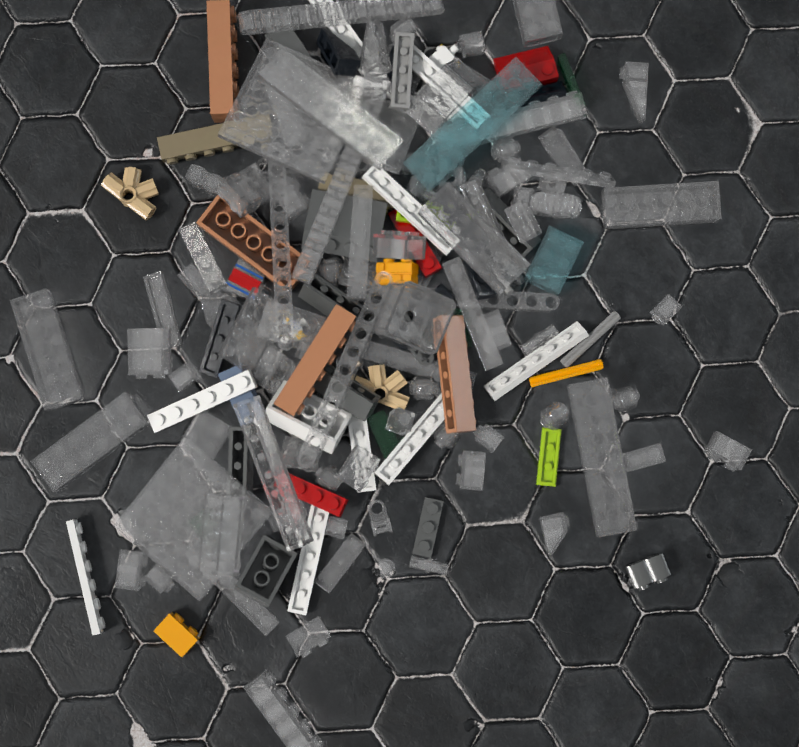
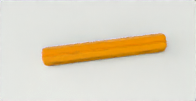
[529,359,604,387]

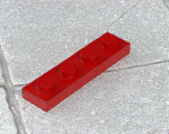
[388,209,442,278]
[272,469,348,518]

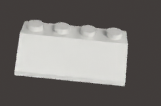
[264,380,352,454]

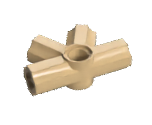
[101,167,159,221]
[355,364,410,413]

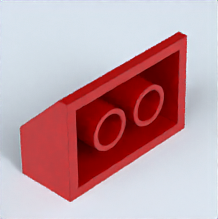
[493,46,559,94]

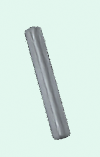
[560,311,621,368]

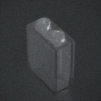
[127,328,172,379]

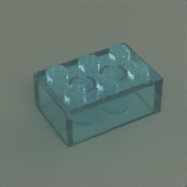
[523,225,584,296]

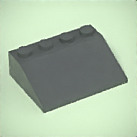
[301,188,388,262]

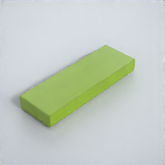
[536,427,562,487]

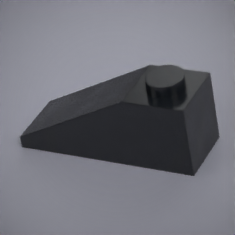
[316,27,361,77]

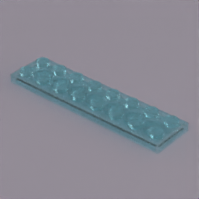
[403,57,542,192]

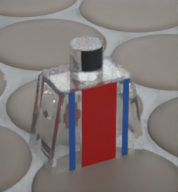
[223,258,272,302]

